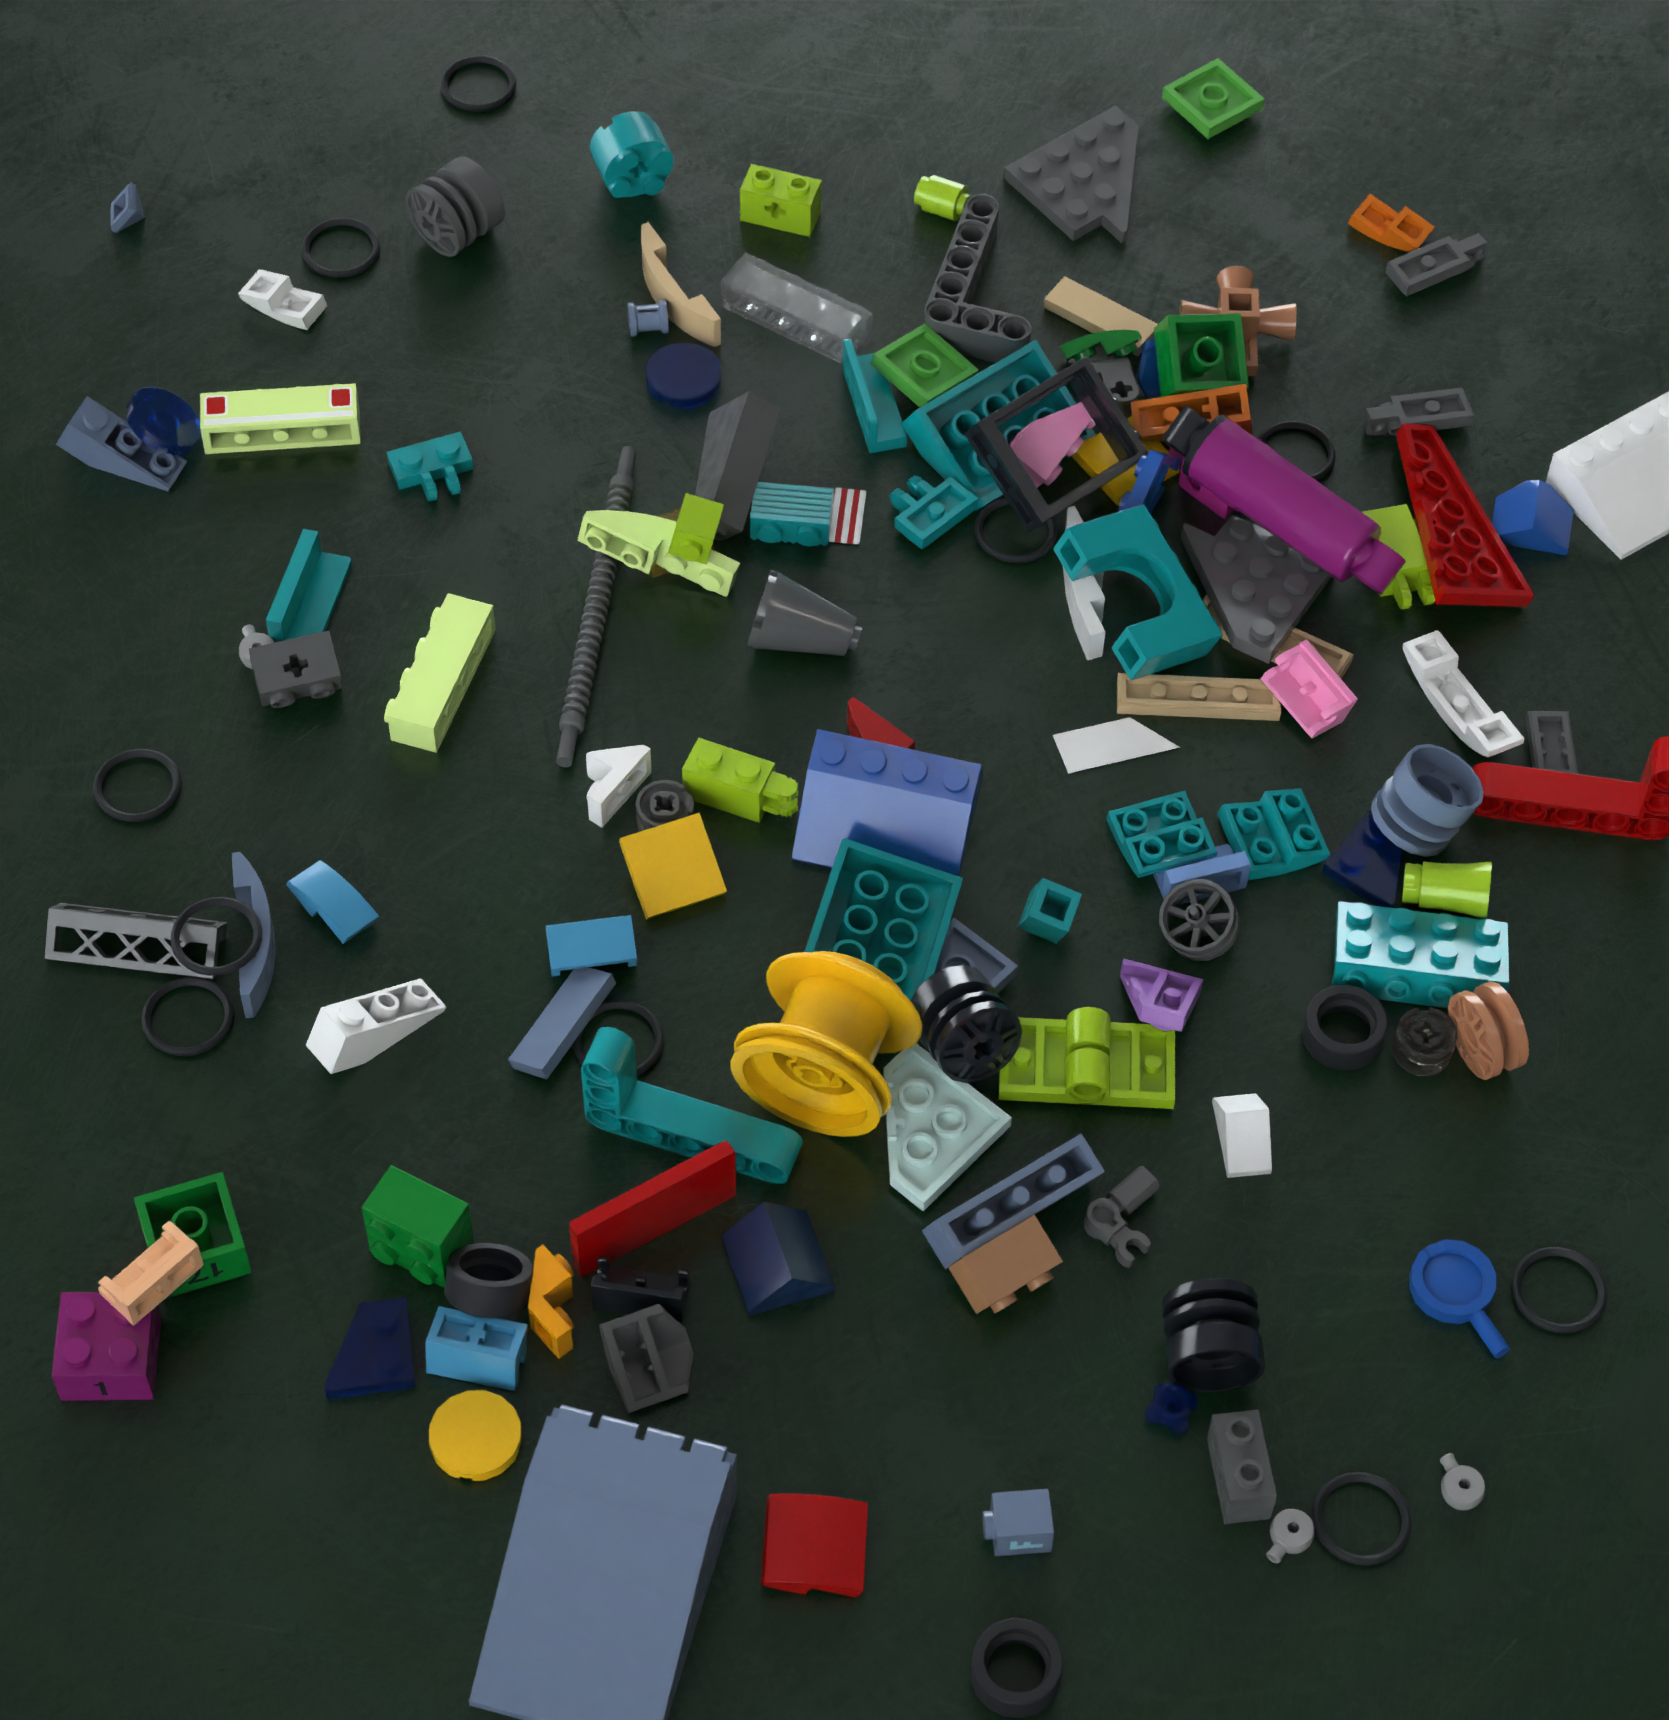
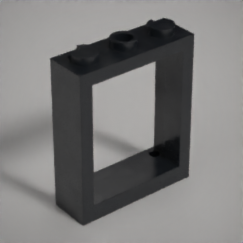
[964,356,1148,533]

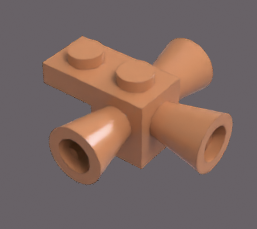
[1179,266,1297,376]

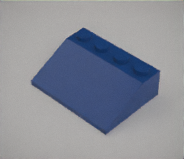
[792,729,984,877]

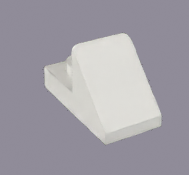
[586,745,652,828]

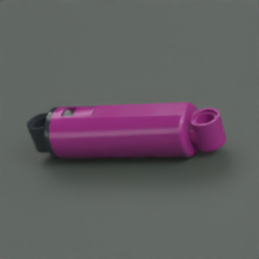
[1161,406,1406,595]

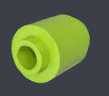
[914,175,972,221]

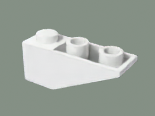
[306,978,446,1074]

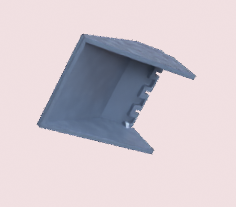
[469,1404,737,1720]

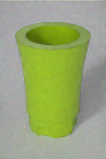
[1402,861,1492,919]

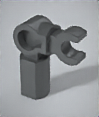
[1083,1166,1159,1268]

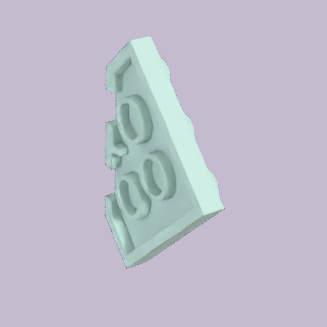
[883,1043,1012,1211]

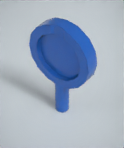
[1409,1239,1510,1358]

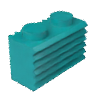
[750,482,834,547]

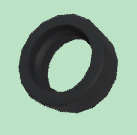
[1302,985,1388,1071]
[444,1243,534,1318]
[970,1618,1063,1718]

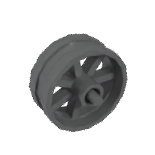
[1159,879,1240,961]

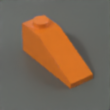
[1130,384,1253,441]

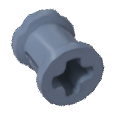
[627,299,669,336]

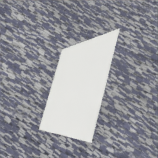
[1053,717,1180,773]

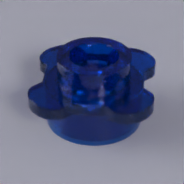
[1145,1383,1198,1434]

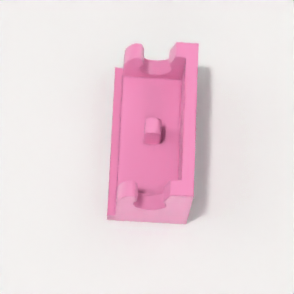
[1261,639,1358,739]

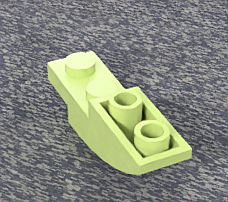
[577,510,740,598]

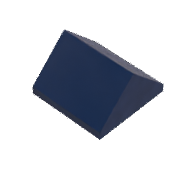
[721,1201,835,1316]

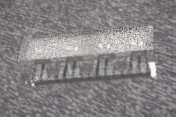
[721,253,873,364]

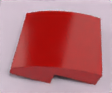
[761,1493,868,1598]

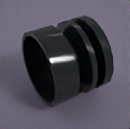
[910,965,1022,1083]
[1161,1278,1265,1392]

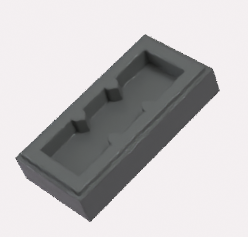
[1525,711,1578,774]

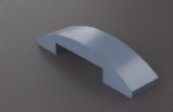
[232,852,276,1018]

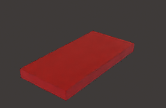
[569,1140,736,1278]

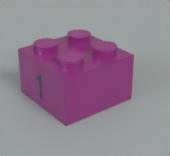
[52,1292,161,1401]

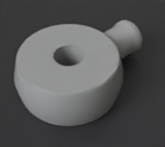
[239,624,275,669]
[1440,1453,1485,1510]
[1267,1509,1315,1564]

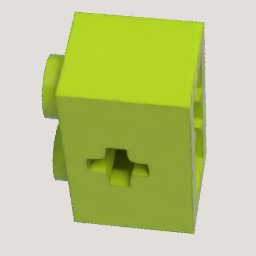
[740,164,822,237]

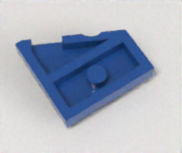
[1118,450,1182,515]

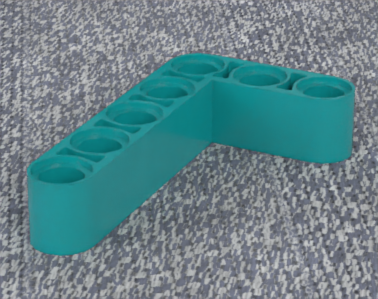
[581,1027,803,1184]

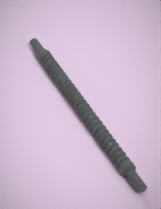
[556,446,637,767]

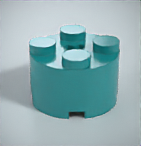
[590,111,674,198]

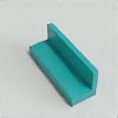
[842,338,907,453]
[266,529,352,642]

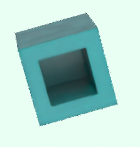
[1017,878,1082,944]

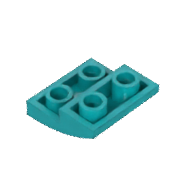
[1217,788,1330,880]
[1106,790,1217,878]

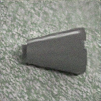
[747,569,862,656]

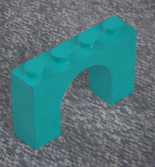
[1053,504,1223,681]

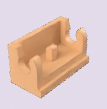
[98,1221,204,1326]

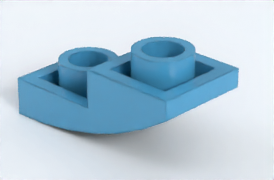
[286,860,379,944]

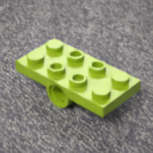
[998,1007,1175,1109]

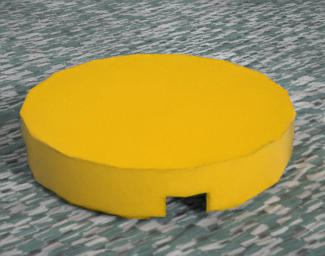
[429,1390,522,1481]

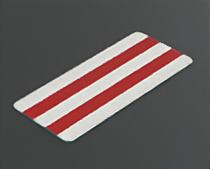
[829,488,866,545]

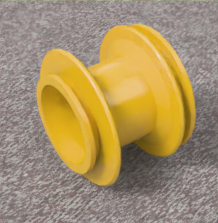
[731,951,923,1137]

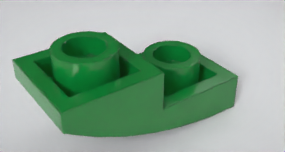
[1060,330,1142,362]

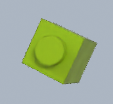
[668,493,724,565]

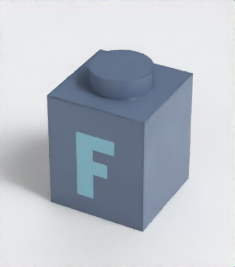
[982,1489,1054,1556]

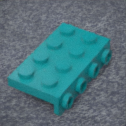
[1331,901,1509,1008]

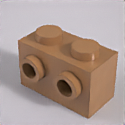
[948,1215,1063,1314]

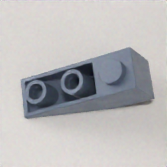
[56,396,187,491]

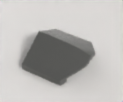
[599,1304,694,1413]

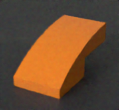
[1347,193,1435,252]

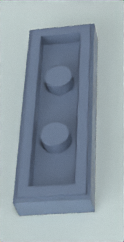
[508,967,616,1079]

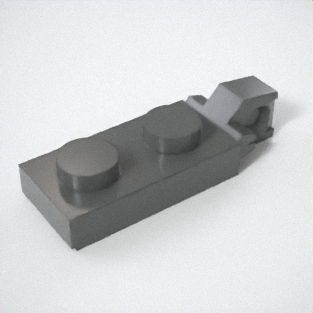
[1385,233,1487,297]
[1363,388,1475,435]

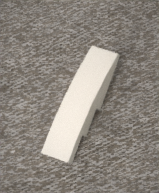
[1063,506,1105,661]

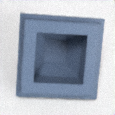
[111,183,145,233]

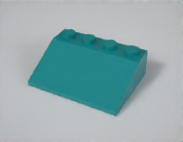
[901,340,1096,511]
[804,838,963,1000]

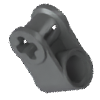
[1090,356,1139,419]

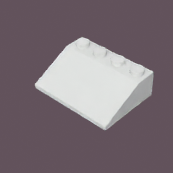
[1545,392,1669,560]

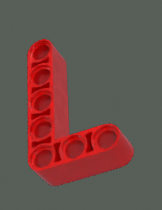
[1472,736,1669,840]

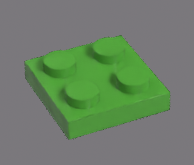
[1162,58,1264,139]
[871,324,979,407]

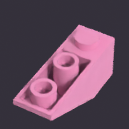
[1009,402,1096,487]

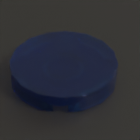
[645,342,722,408]
[126,387,201,455]

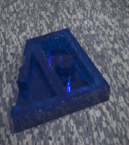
[1322,810,1402,908]

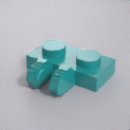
[387,431,474,502]
[889,475,978,550]

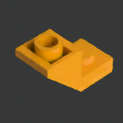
[528,1245,574,1359]

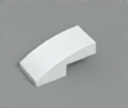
[238,269,327,330]

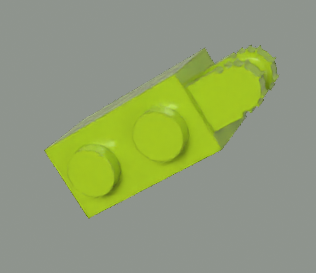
[1362,504,1435,610]
[682,737,798,823]

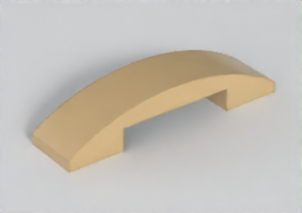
[641,222,721,347]

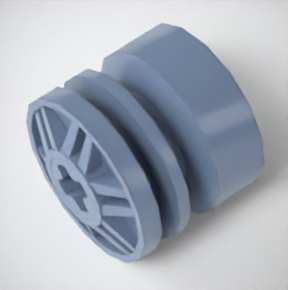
[1371,744,1484,857]

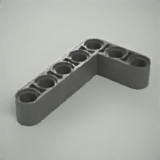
[924,194,1031,363]

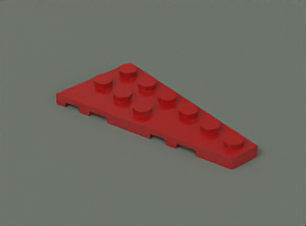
[1396,423,1535,607]

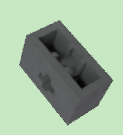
[249,630,342,708]
[1207,1409,1277,1524]

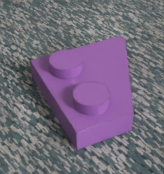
[1120,959,1203,1032]

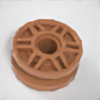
[1448,981,1529,1080]

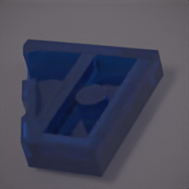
[325,1297,416,1399]

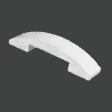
[1402,630,1524,757]

